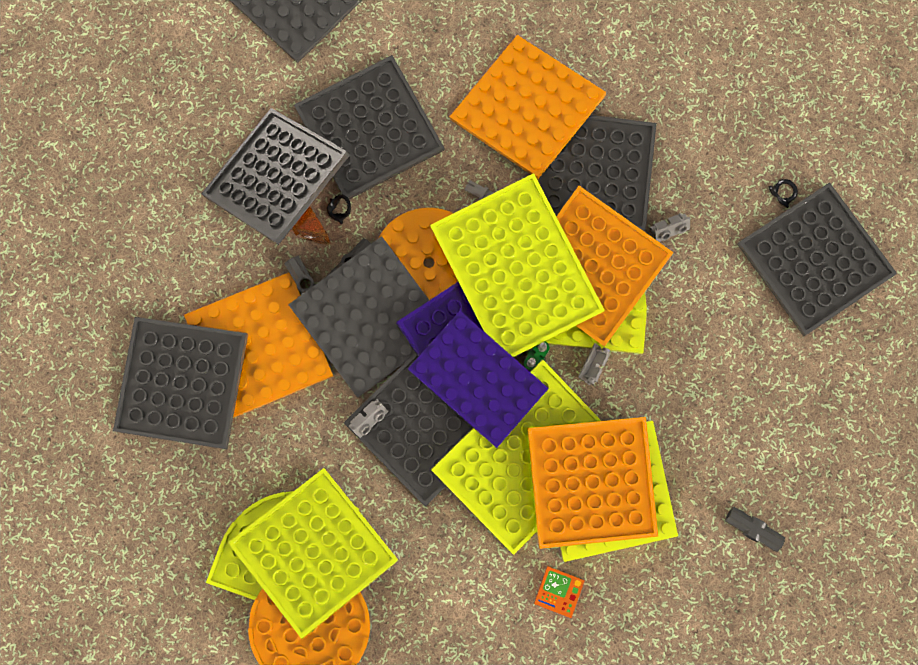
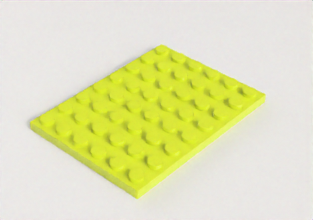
[430,173,605,357]
[431,360,601,555]

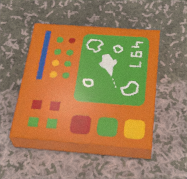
[534,566,585,618]

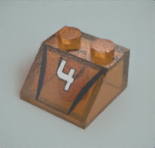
[292,206,331,245]

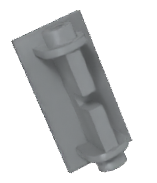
[650,213,690,242]
[578,343,610,385]
[349,399,389,438]

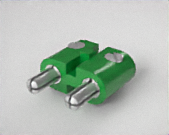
[523,341,550,372]

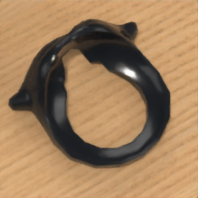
[769,179,798,208]
[327,194,351,224]

